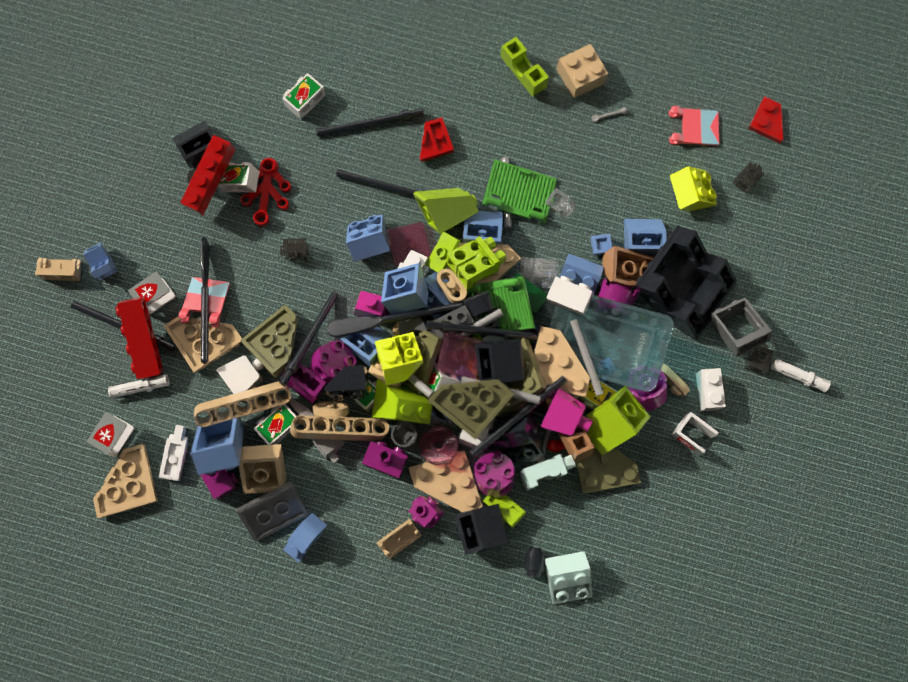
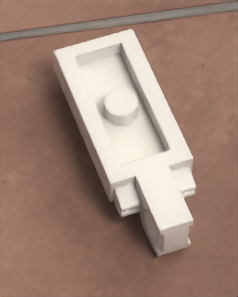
[159,425,188,481]

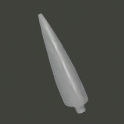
[288,398,345,464]

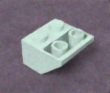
[545,551,592,605]

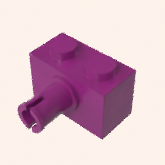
[283,363,326,404]
[362,440,408,479]
[200,469,239,500]

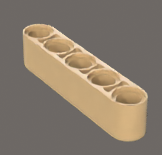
[194,381,291,427]
[290,415,389,441]

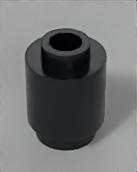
[524,547,545,577]

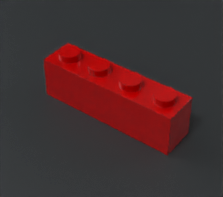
[180,135,236,216]
[116,296,164,379]

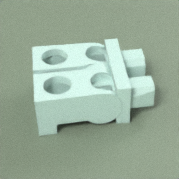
[520,455,576,491]

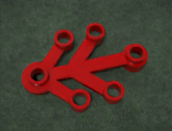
[240,158,291,227]

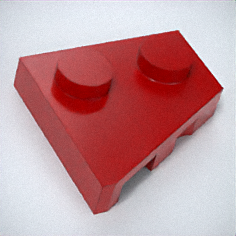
[748,96,783,144]
[420,117,454,163]

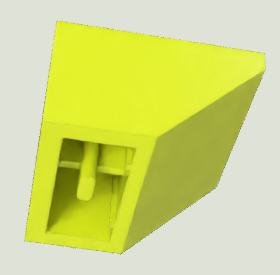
[670,166,717,211]
[375,332,423,386]

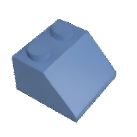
[381,263,428,315]

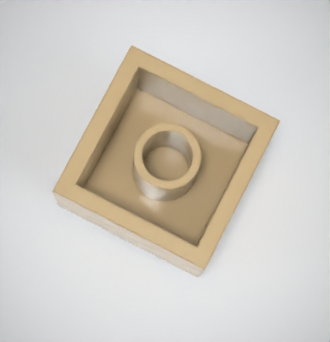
[557,44,608,99]
[239,444,287,494]

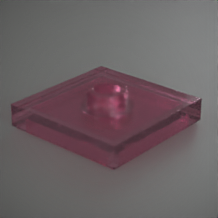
[387,222,431,267]
[437,333,483,379]

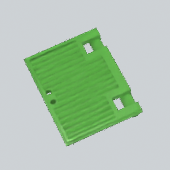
[482,159,557,224]
[466,276,535,336]

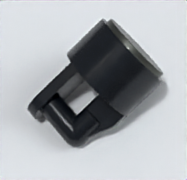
[464,290,501,338]

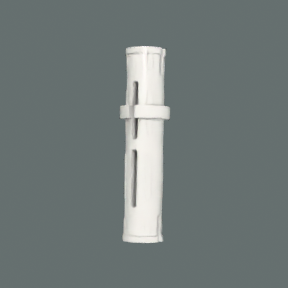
[770,358,831,393]
[108,374,170,399]

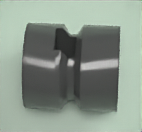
[391,421,418,449]

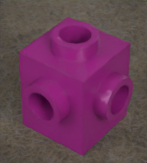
[409,496,445,528]

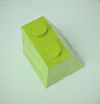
[413,188,479,234]
[372,378,432,424]
[581,386,650,455]

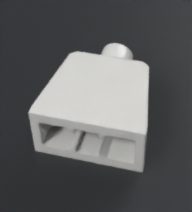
[216,356,264,402]

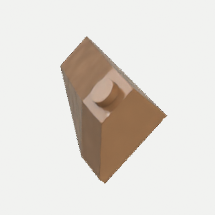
[602,246,655,286]

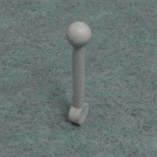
[591,107,628,123]
[537,428,553,463]

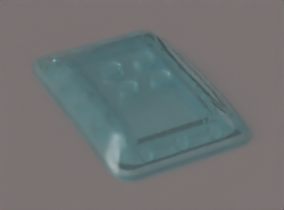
[549,295,674,392]

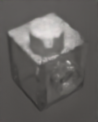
[545,188,576,218]

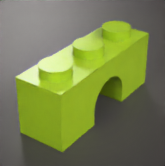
[500,37,549,97]

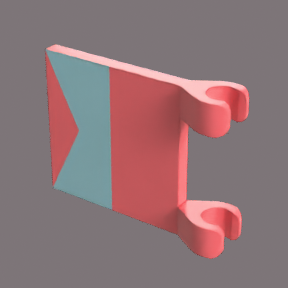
[669,106,719,146]
[179,277,230,328]

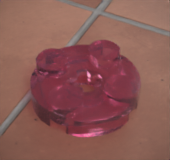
[419,426,459,465]

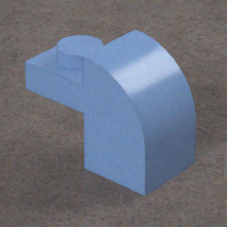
[83,242,117,280]
[283,513,327,563]

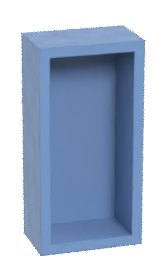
[191,417,245,475]

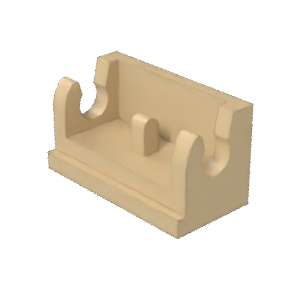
[35,258,82,281]
[377,519,422,559]

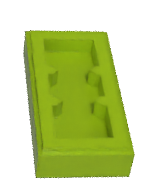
[426,231,461,272]
[483,495,526,528]

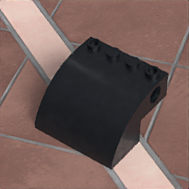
[636,225,737,340]

